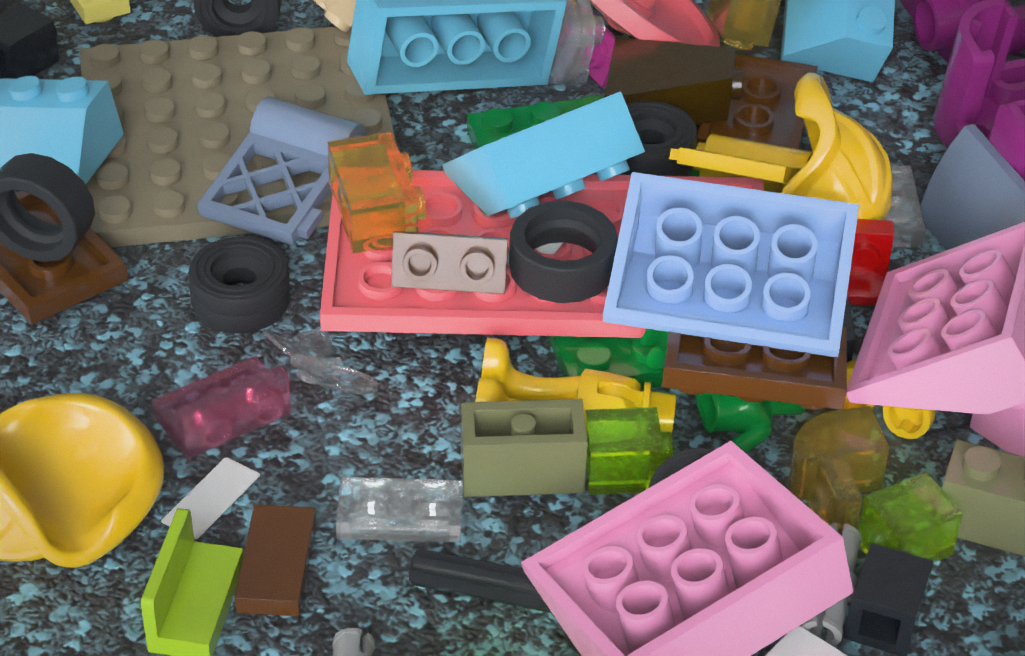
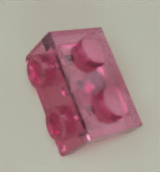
[152,356,291,459]

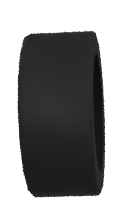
[0,153,95,262]
[509,201,618,303]

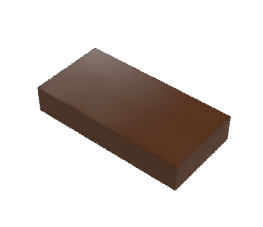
[235,504,316,617]

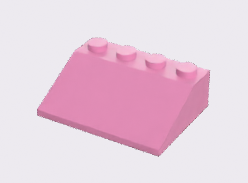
[846,222,1025,415]
[521,441,853,656]

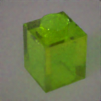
[585,407,673,495]
[857,472,963,562]

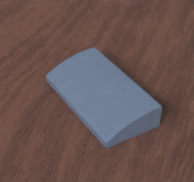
[918,124,1025,250]

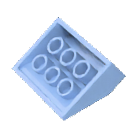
[602,172,859,357]

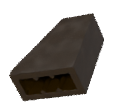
[604,37,744,125]

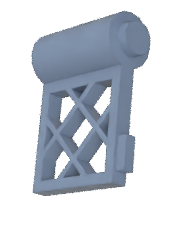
[197,96,372,246]

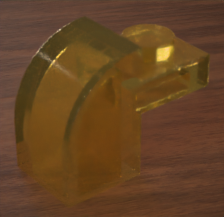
[787,406,890,536]

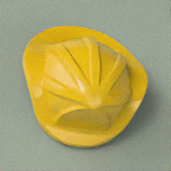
[781,72,893,220]
[0,393,164,568]

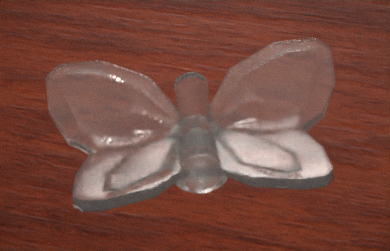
[262,329,379,395]

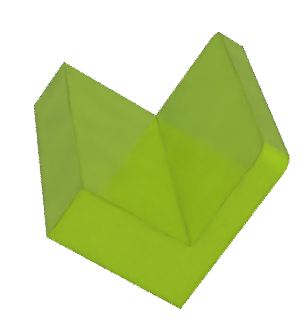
[141,508,244,656]

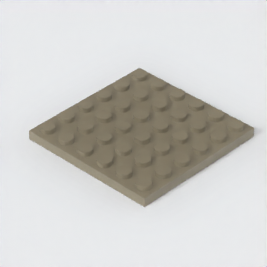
[80,27,402,248]

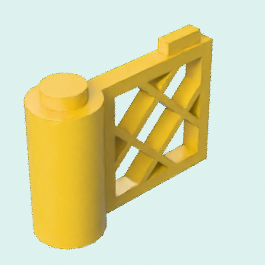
[669,134,813,193]

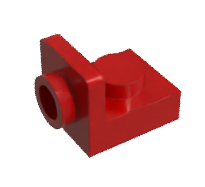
[847,219,894,306]

